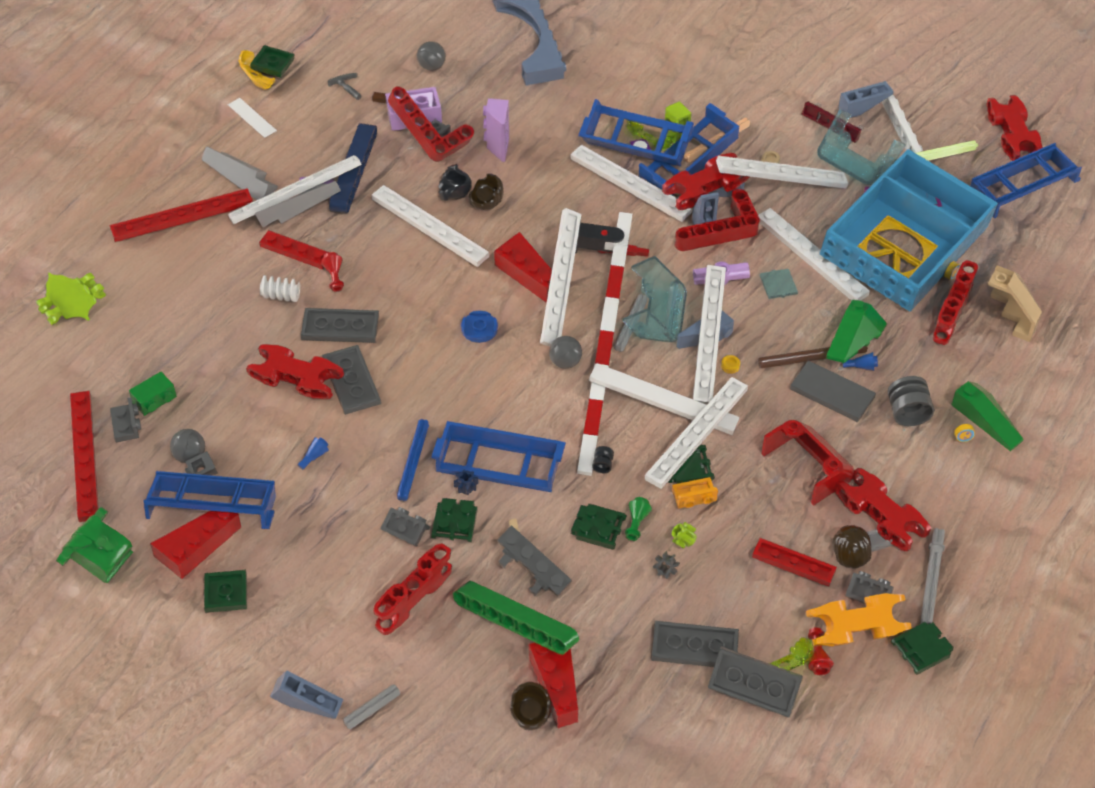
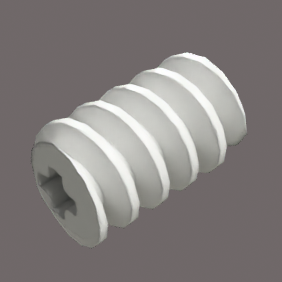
[260,275,300,302]

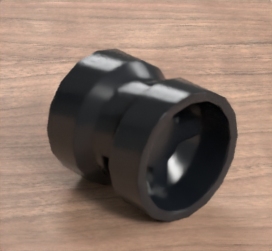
[592,446,614,474]

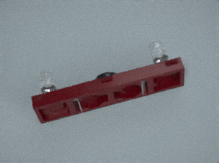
[802,101,864,143]

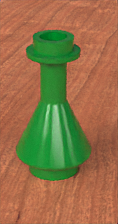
[625,497,652,541]

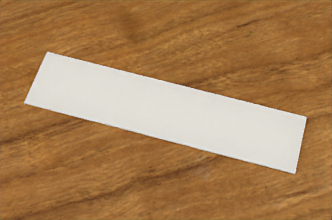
[227,98,277,138]

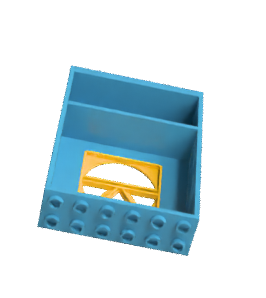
[819,149,998,312]

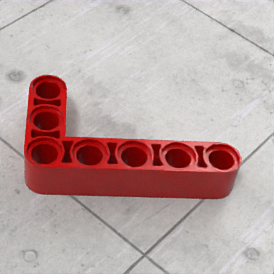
[388,86,474,162]
[675,189,760,251]

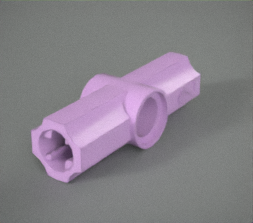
[693,262,750,285]

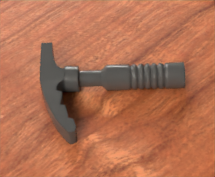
[328,73,362,100]

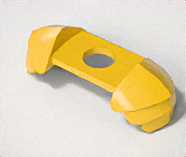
[238,50,275,89]

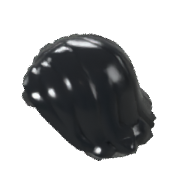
[438,164,472,201]

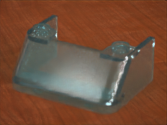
[817,109,906,185]
[623,256,687,342]

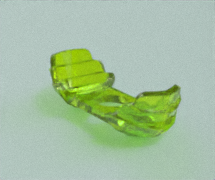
[625,120,675,149]
[770,637,813,671]

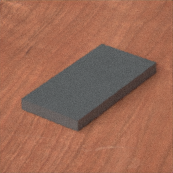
[301,308,379,343]
[322,345,381,415]
[790,360,876,422]
[651,621,739,667]
[708,646,803,718]

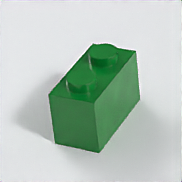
[129,371,177,416]

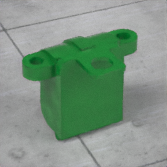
[56,507,133,583]

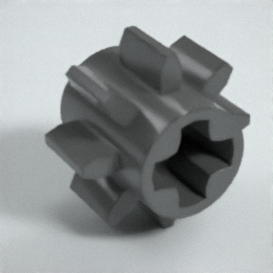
[653,551,680,579]

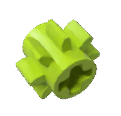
[672,522,697,549]

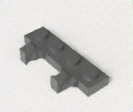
[497,525,572,596]

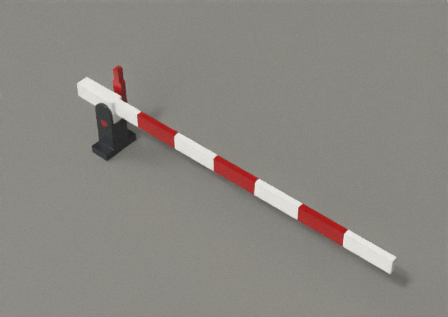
[575,212,649,476]

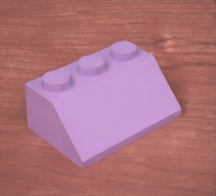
[385,87,442,131]
[483,99,509,162]

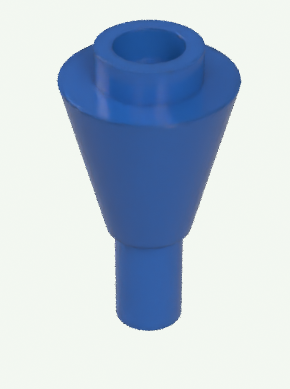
[843,352,878,371]
[298,437,329,470]

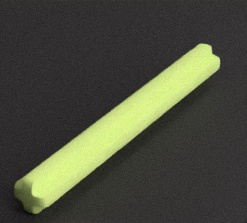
[916,140,978,161]

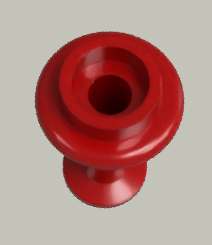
[321,252,344,292]
[808,627,834,675]

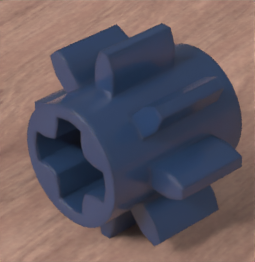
[454,470,478,495]

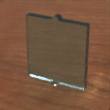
[760,269,798,299]

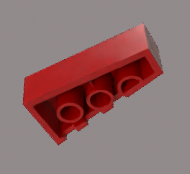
[494,232,552,303]
[150,511,241,579]
[529,642,578,729]

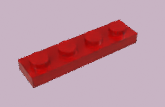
[259,230,329,270]
[752,538,837,587]

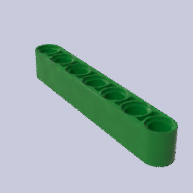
[453,581,579,654]

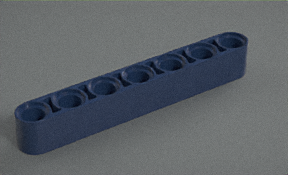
[329,123,377,214]

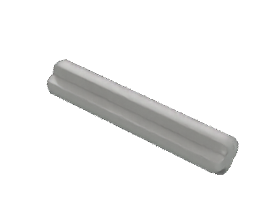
[343,684,400,729]

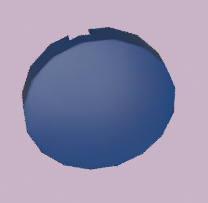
[461,310,498,343]

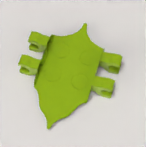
[36,273,106,325]

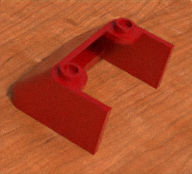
[761,420,854,506]

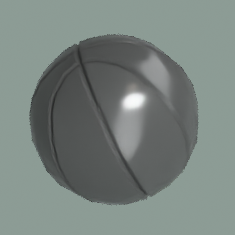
[417,41,446,71]
[549,336,582,369]
[170,429,205,463]

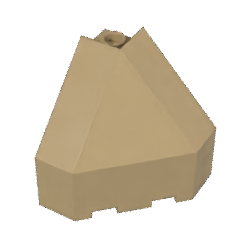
[988,265,1042,342]

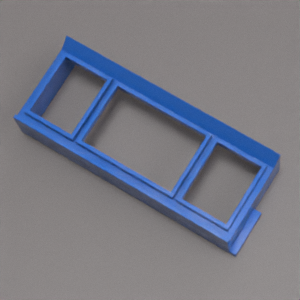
[578,99,695,167]
[639,103,739,196]
[970,143,1082,218]
[432,421,566,492]
[143,471,276,529]

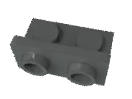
[110,397,142,443]
[380,507,430,547]
[845,571,894,603]

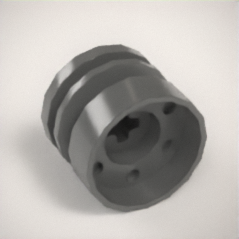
[887,376,935,427]

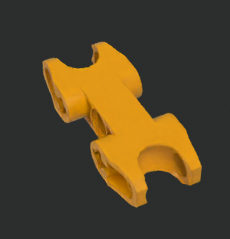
[806,593,912,647]

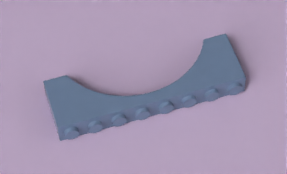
[493,0,566,86]

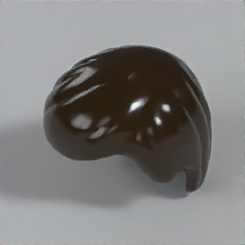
[469,173,504,210]
[832,525,872,569]
[510,682,551,731]

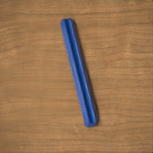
[397,419,429,501]

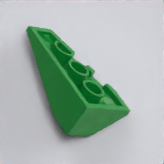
[826,299,887,363]
[951,381,1024,452]

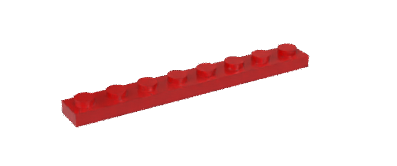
[110,188,253,242]
[70,391,99,522]

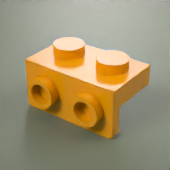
[672,477,718,509]

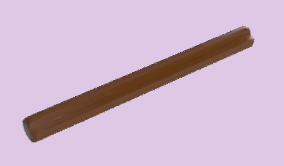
[758,346,868,369]

